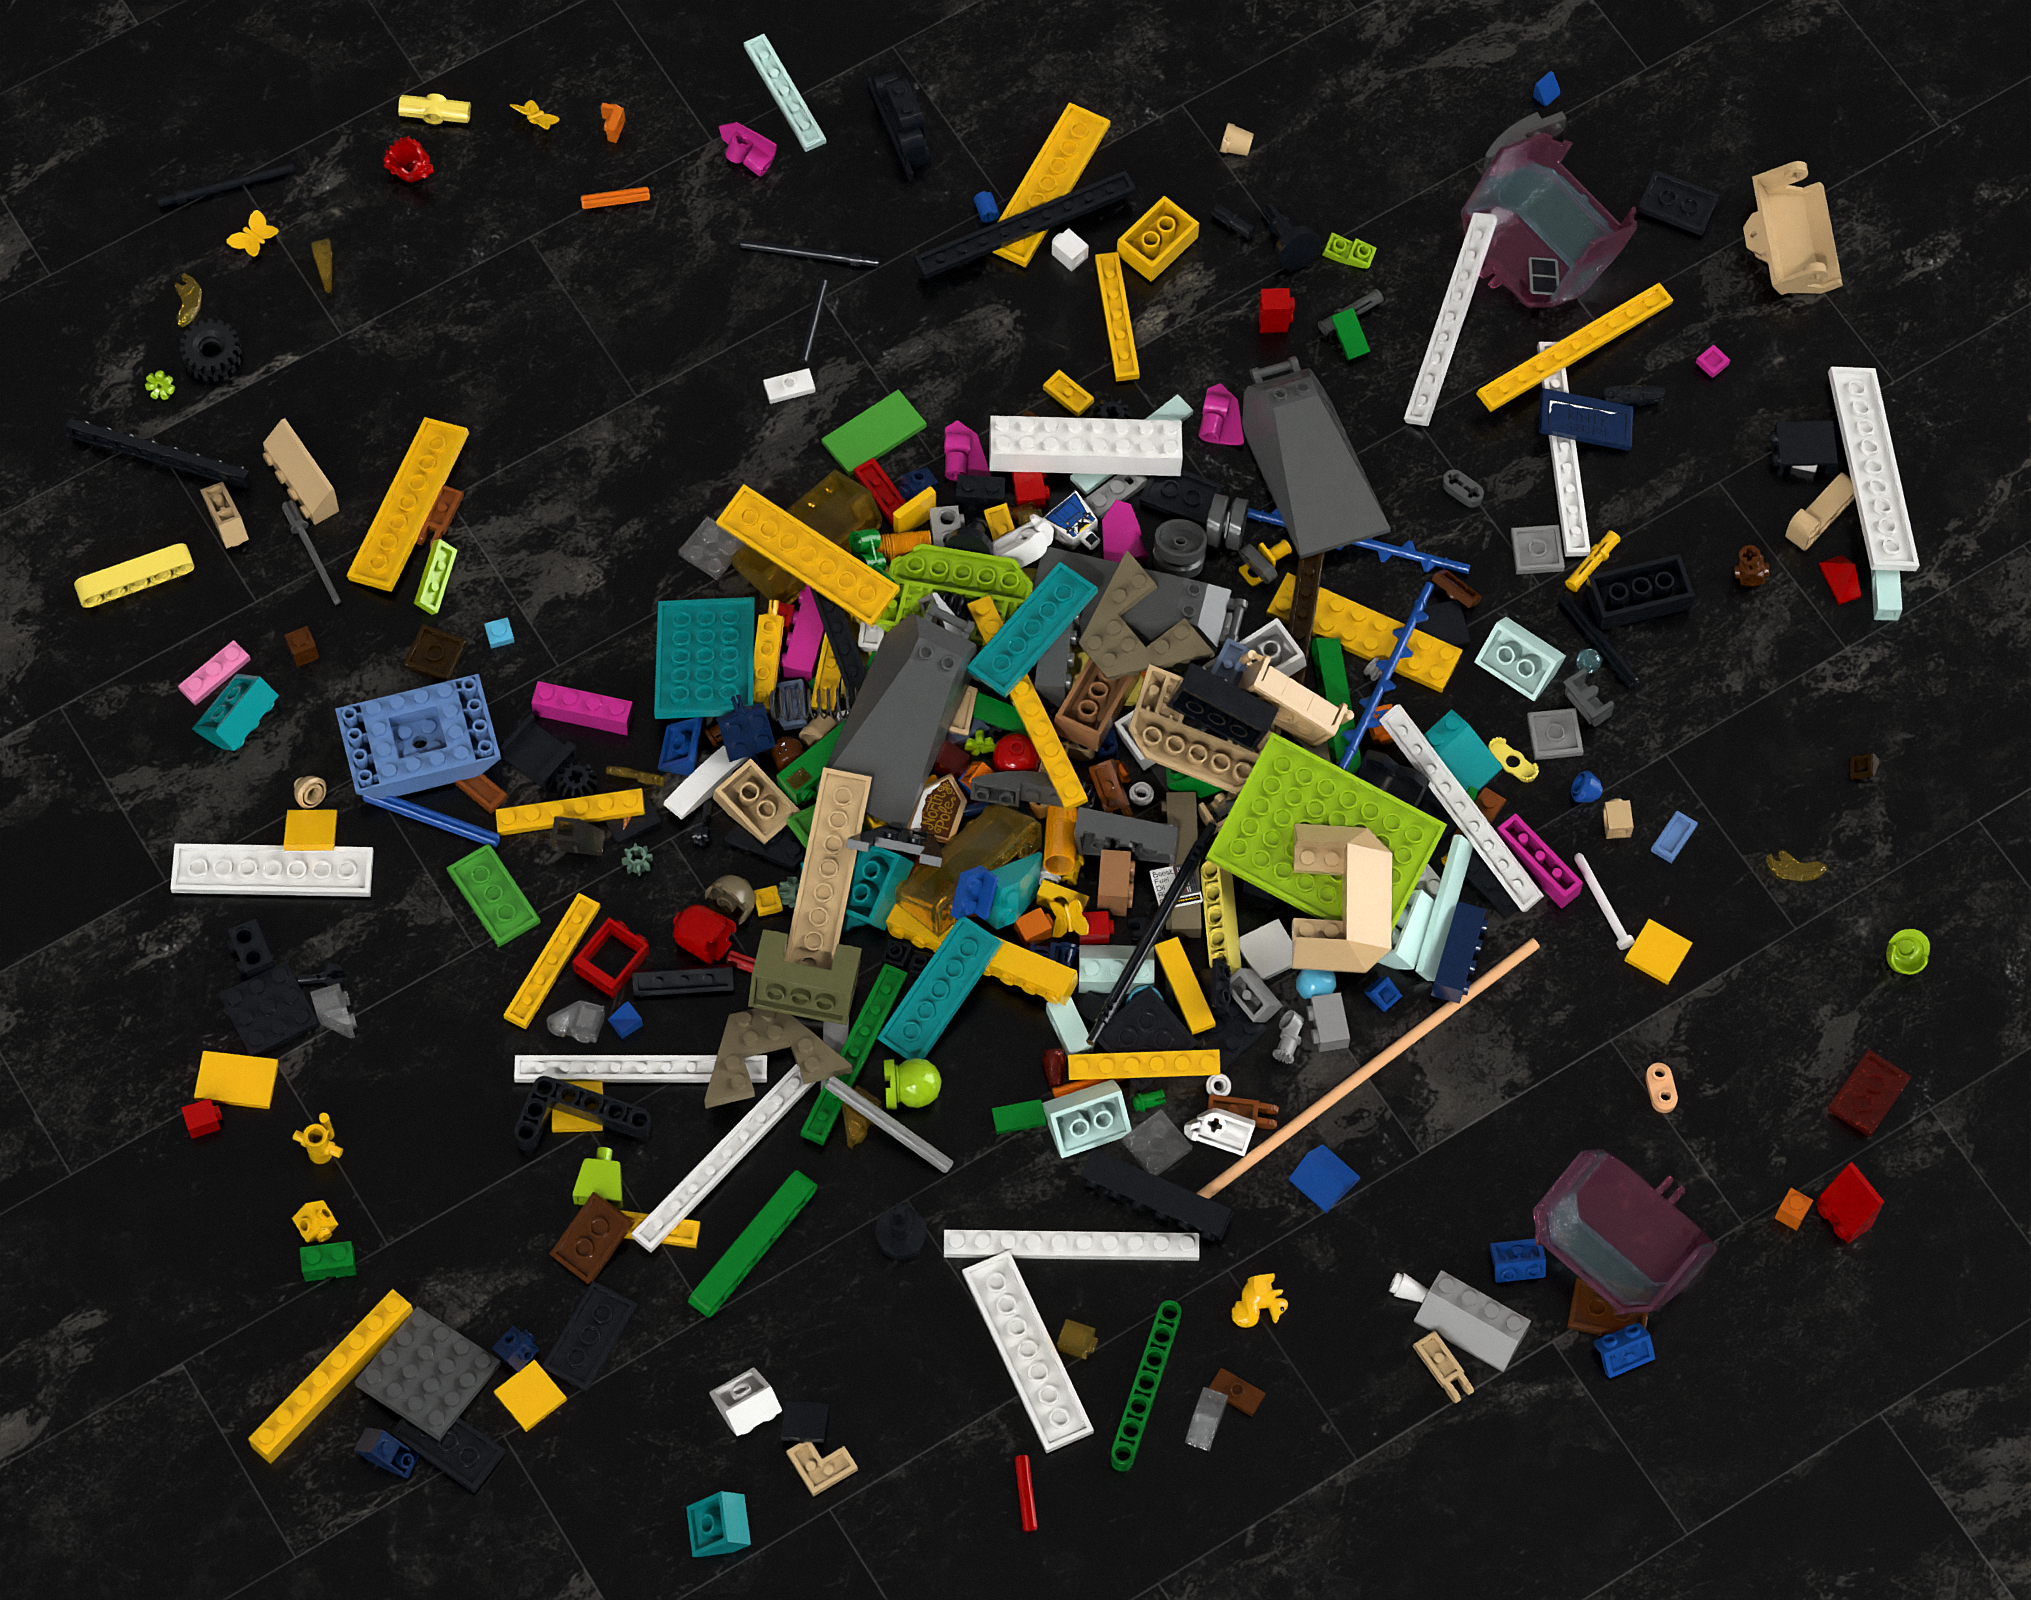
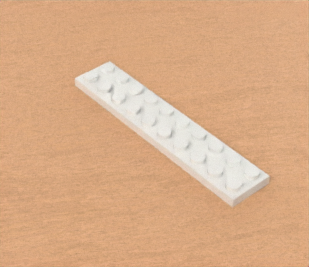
[1828,367,1919,571]

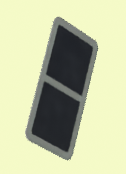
[1528,257,1560,295]

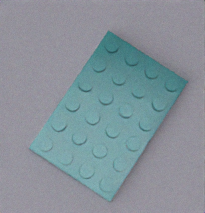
[654,597,755,719]

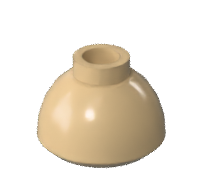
[294,776,327,809]

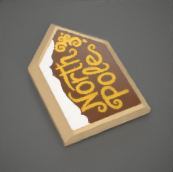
[906,773,967,845]

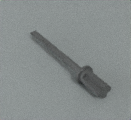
[282,500,341,605]

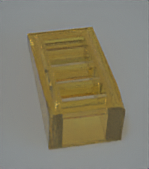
[311,238,332,293]

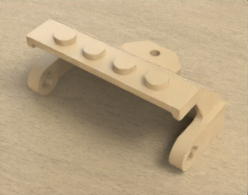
[1743,161,1843,295]

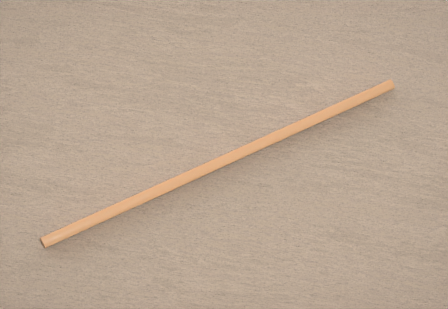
[1196,938,1540,1199]

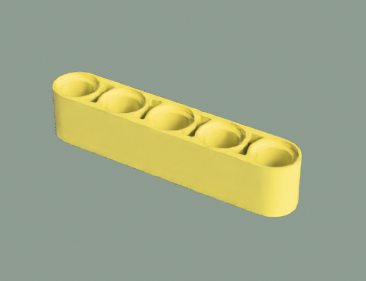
[74,543,194,608]
[1201,860,1242,976]

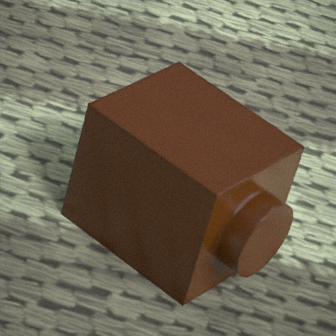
[285,626,319,667]

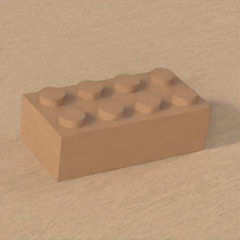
[1054,658,1140,752]

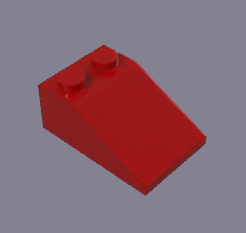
[1816,1162,1884,1243]

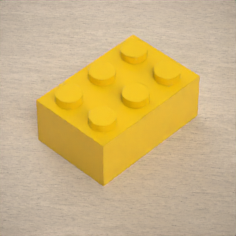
[1117,196,1199,282]

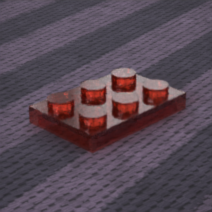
[1828,1049,1911,1137]

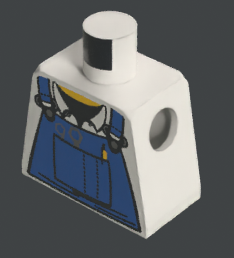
[1043,491,1100,550]

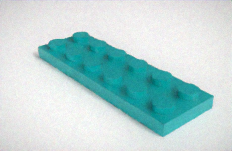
[967,562,1098,698]
[877,917,1003,1060]

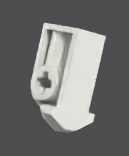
[992,514,1054,569]
[1184,1108,1255,1156]

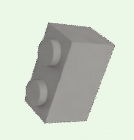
[1229,968,1283,1023]
[1306,992,1350,1052]

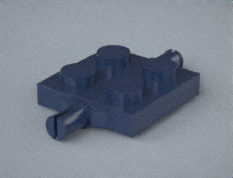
[716,695,776,767]

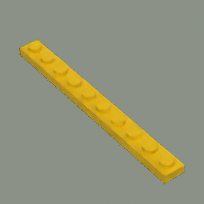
[1477,282,1673,412]
[967,595,1088,811]

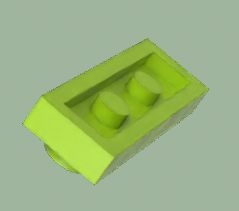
[414,539,457,615]

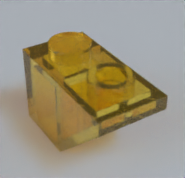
[842,1085,882,1149]

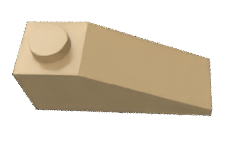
[200,481,249,548]

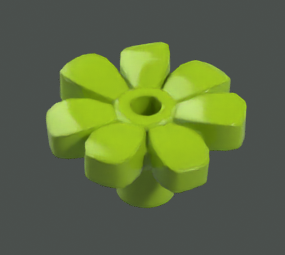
[145,370,175,400]
[964,730,996,756]

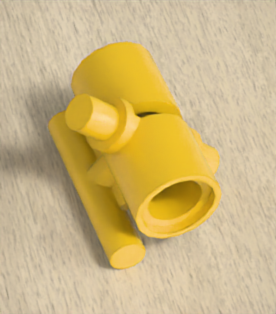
[293,1113,343,1164]

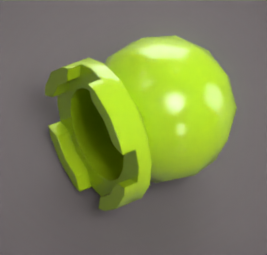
[884,1058,942,1110]

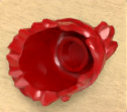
[383,136,434,182]

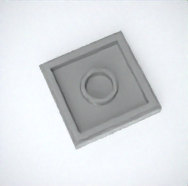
[1511,525,1565,574]
[1527,708,1583,760]

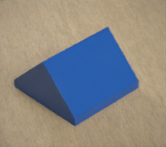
[657,717,704,776]
[1289,1144,1360,1213]

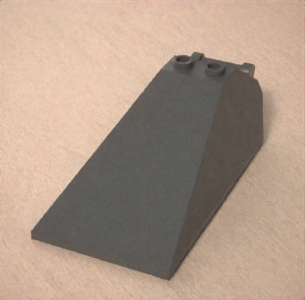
[1242,356,1391,559]
[1032,547,1248,672]
[816,601,977,828]

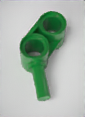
[848,528,895,583]

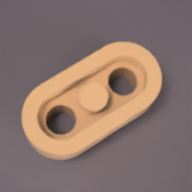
[1645,1063,1678,1113]

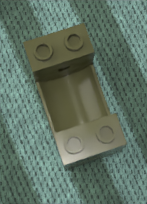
[748,929,862,1025]

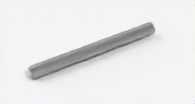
[825,1076,953,1173]

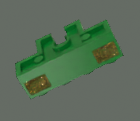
[777,720,846,805]

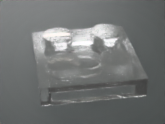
[679,516,746,580]
[1121,1109,1193,1176]

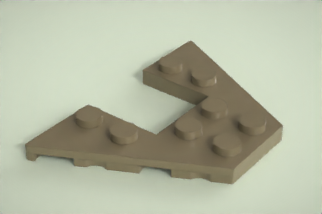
[1079,550,1215,681]
[704,1008,852,1108]

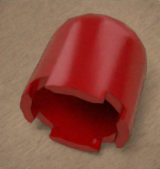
[992,733,1040,773]
[673,904,736,965]

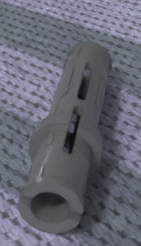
[1318,289,1384,335]

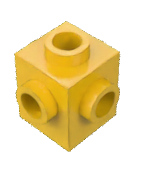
[292,1200,339,1243]

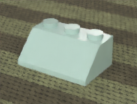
[1474,617,1566,701]
[1378,890,1435,970]
[1079,945,1154,994]
[1042,1079,1133,1158]

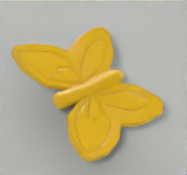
[510,100,559,129]
[227,210,279,257]
[1050,899,1089,938]

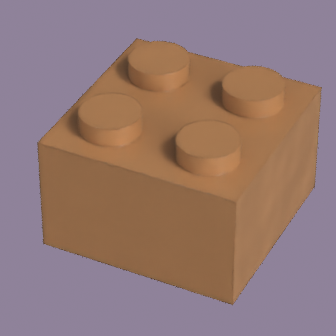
[1097,849,1135,916]

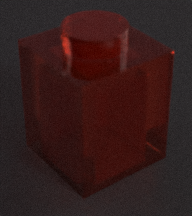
[933,740,970,782]

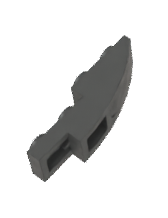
[1484,111,1566,170]
[970,771,1063,807]

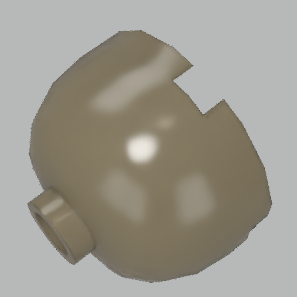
[705,875,756,925]

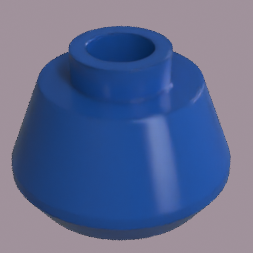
[1571,770,1603,803]

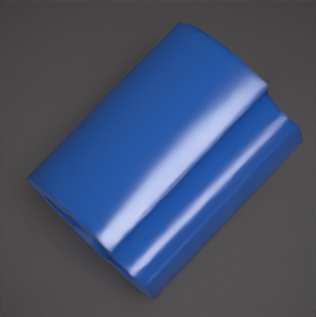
[974,191,1000,222]

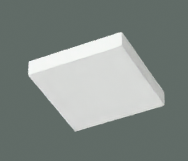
[1239,919,1292,981]

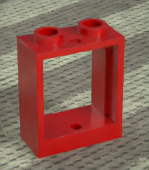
[572,917,650,998]

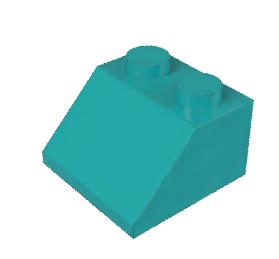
[686,1491,751,1557]

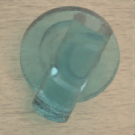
[1577,649,1603,673]

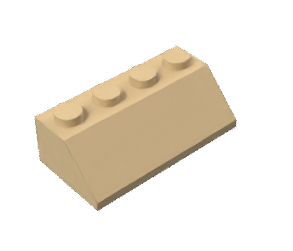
[263,418,339,525]

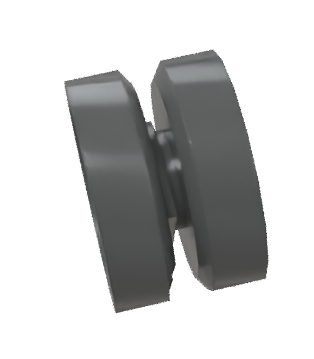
[1206,494,1249,551]
[1152,519,1207,579]

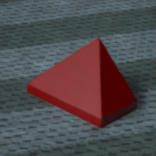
[1819,555,1861,605]

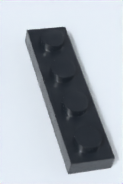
[632,963,734,996]

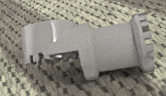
[1273,1010,1304,1064]

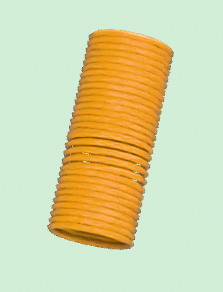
[875,530,931,564]
[1043,805,1078,875]

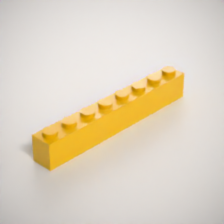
[886,896,1079,1006]
[248,1289,413,1464]

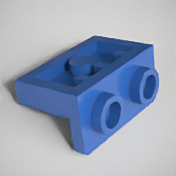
[950,865,998,920]
[1490,1238,1546,1283]
[1594,1323,1655,1378]

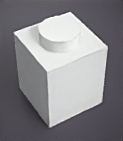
[1052,228,1089,272]

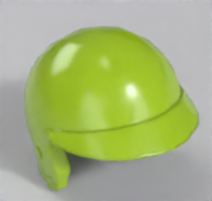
[1886,929,1930,975]

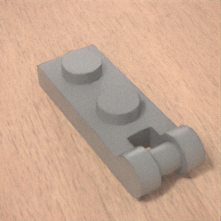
[1084,474,1149,521]

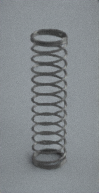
[769,687,858,721]

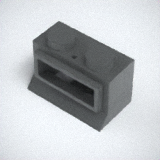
[1563,668,1614,727]

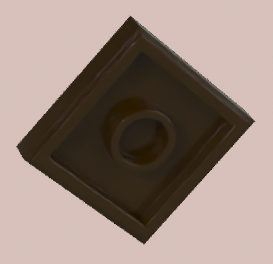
[403,624,467,682]

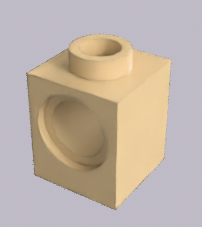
[1603,799,1634,839]

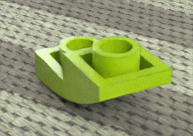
[1322,232,1377,269]

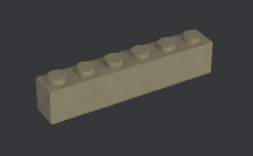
[1161,792,1202,938]

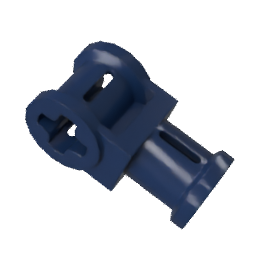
[1098,717,1120,762]
[1029,942,1079,970]

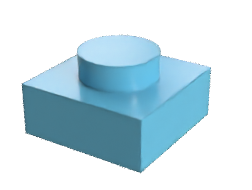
[484,617,514,649]

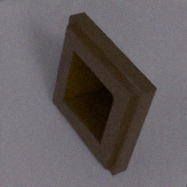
[1850,753,1879,780]

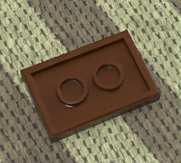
[549,1192,635,1284]
[1567,1278,1652,1336]

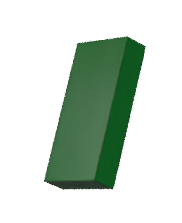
[1330,308,1370,360]
[992,1099,1046,1134]

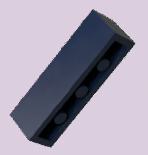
[1431,901,1489,1004]

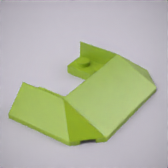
[875,543,1033,646]

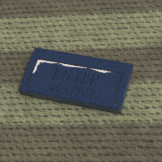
[1539,388,1633,451]

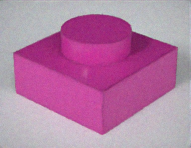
[1696,345,1730,378]

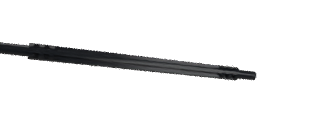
[1086,823,1217,1046]

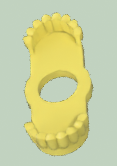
[1488,737,1539,783]

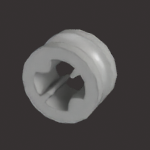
[1364,657,1382,681]

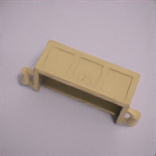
[1238,650,1354,748]

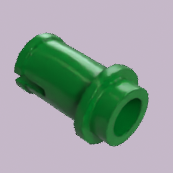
[1132,1089,1166,1112]

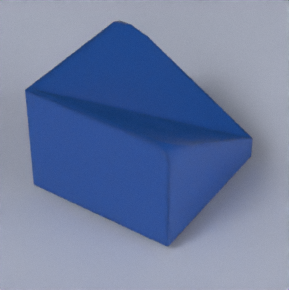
[608,1001,643,1039]

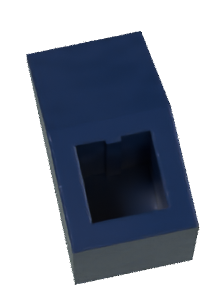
[354,1428,419,1478]

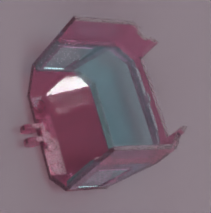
[1461,132,1637,308]
[1533,1149,1718,1314]

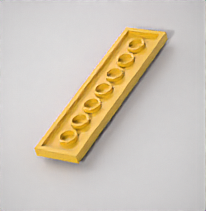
[992,102,1110,268]
[346,417,469,592]
[715,484,901,628]
[1267,572,1463,693]

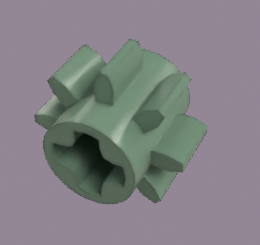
[622,843,653,876]
[778,877,800,908]

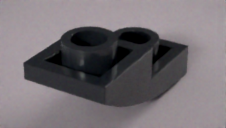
[880,939,933,978]

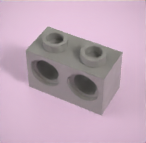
[929,505,965,547]

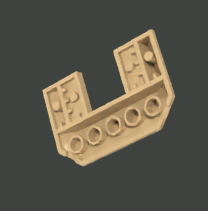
[1128,664,1282,794]
[1291,824,1392,973]

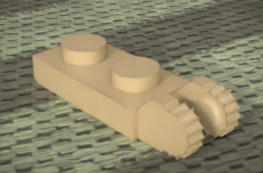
[1413,1331,1474,1403]

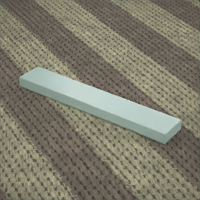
[744,34,826,152]
[1070,394,1193,495]
[1415,835,1473,981]

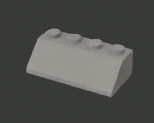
[1414,1270,1531,1372]

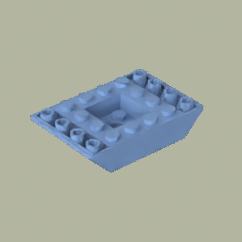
[335,674,501,799]

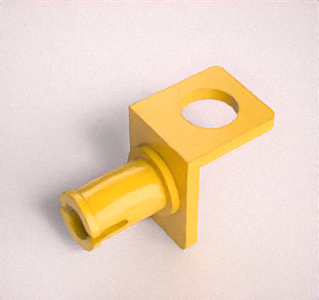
[1239,539,1292,587]

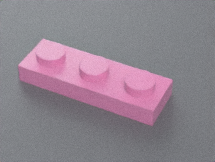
[178,640,251,706]

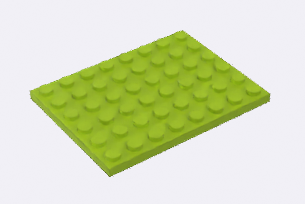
[1205,732,1447,933]

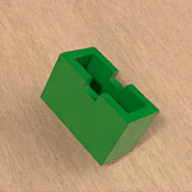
[300,1241,357,1282]

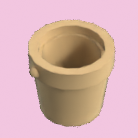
[1220,123,1254,156]
[799,713,838,749]

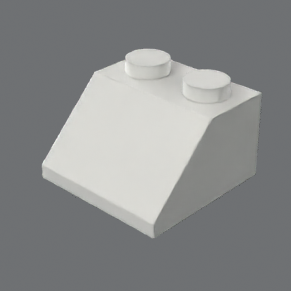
[709,1367,782,1436]

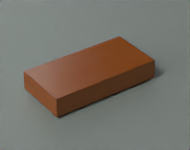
[455,774,508,814]

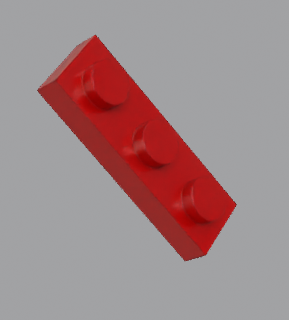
[853,458,907,526]

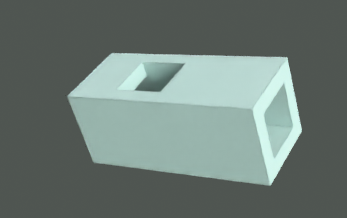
[1871,570,1902,620]
[1046,996,1094,1058]

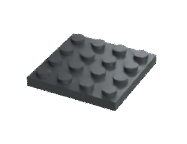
[355,1306,501,1440]

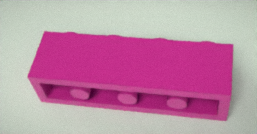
[780,585,825,682]
[531,681,634,736]
[1496,813,1583,909]

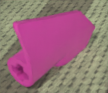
[719,122,777,177]
[1199,383,1244,445]
[944,420,991,481]
[1102,500,1149,565]

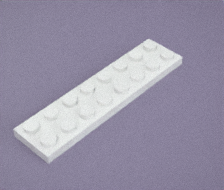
[171,844,374,897]
[962,1250,1094,1453]

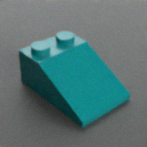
[1423,709,1503,791]
[985,852,1043,930]

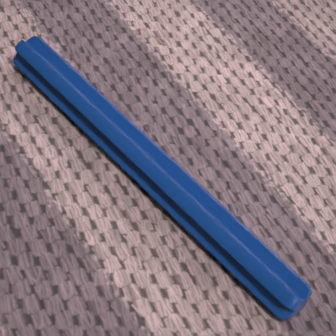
[362,796,501,848]

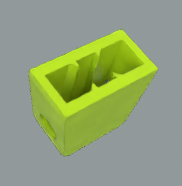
[573,1147,623,1209]

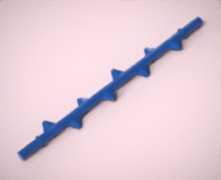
[1247,508,1471,574]
[1338,582,1434,771]

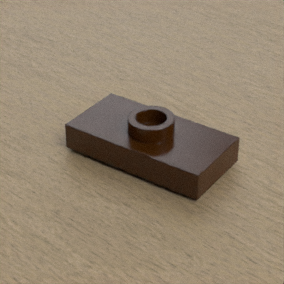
[1431,569,1482,608]
[1208,1368,1266,1417]

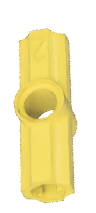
[398,94,471,124]

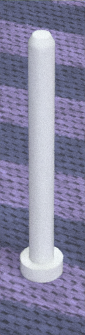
[1574,853,1635,950]

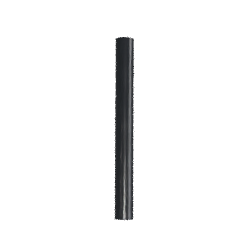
[798,279,828,364]

